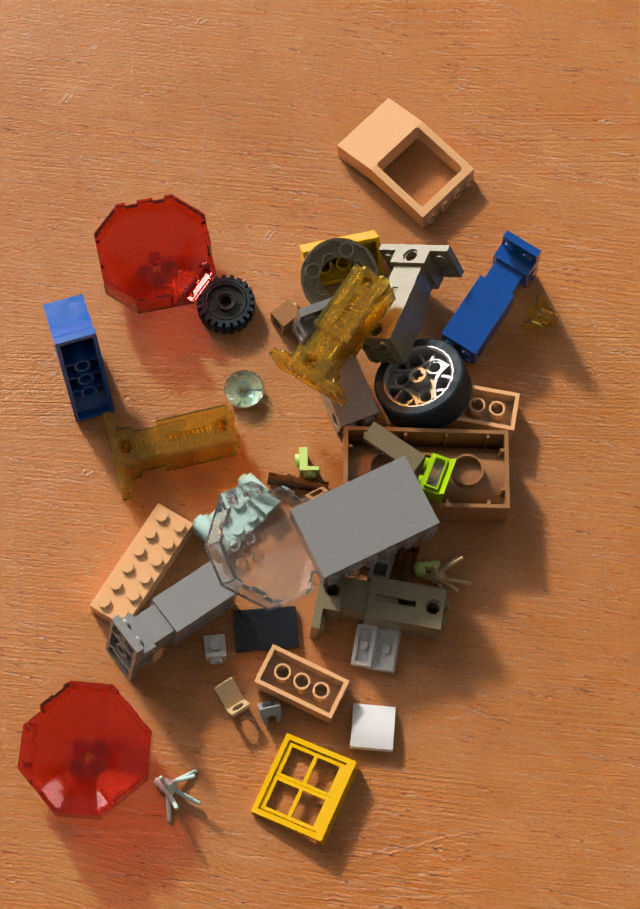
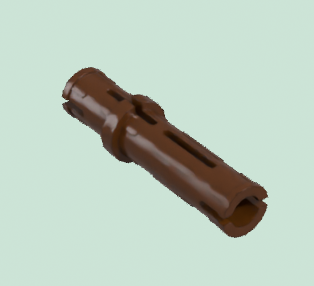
[267,472,329,492]

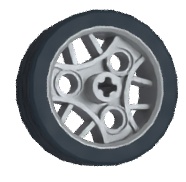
[374,338,472,429]

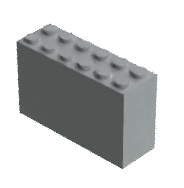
[290,456,440,586]

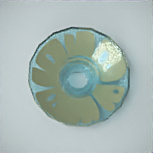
[224,370,264,408]

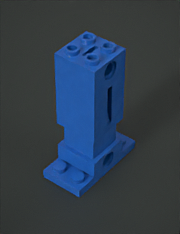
[441,230,541,364]

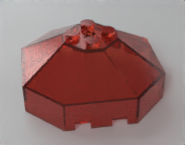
[94,194,216,314]
[17,681,153,820]

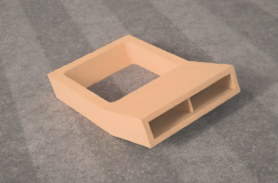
[337,98,474,228]

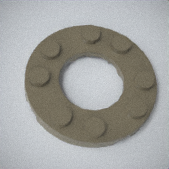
[300,238,379,316]

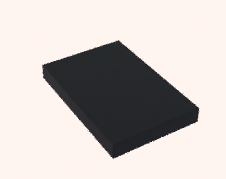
[233,606,299,653]

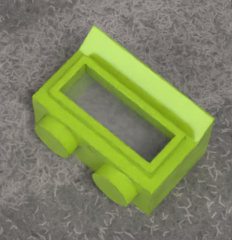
[418,452,457,503]

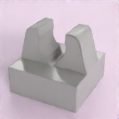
[257,699,282,725]

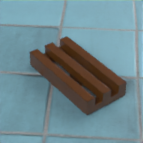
[389,547,420,583]

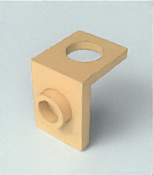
[214,677,251,717]

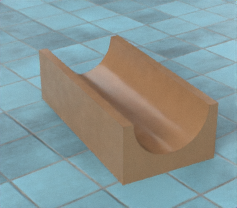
[342,426,510,524]

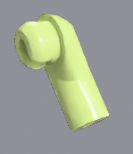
[413,560,441,577]

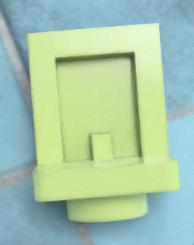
[295,447,320,479]

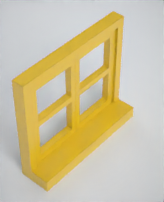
[251,733,359,846]

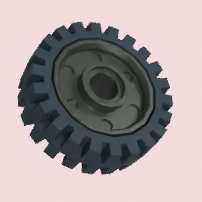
[197,275,255,334]

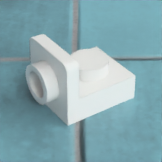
[204,634,227,665]

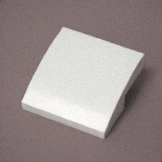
[350,624,401,673]
[350,703,396,752]

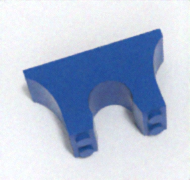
[43,294,115,422]

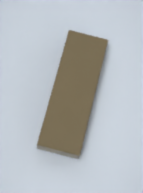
[362,422,425,472]

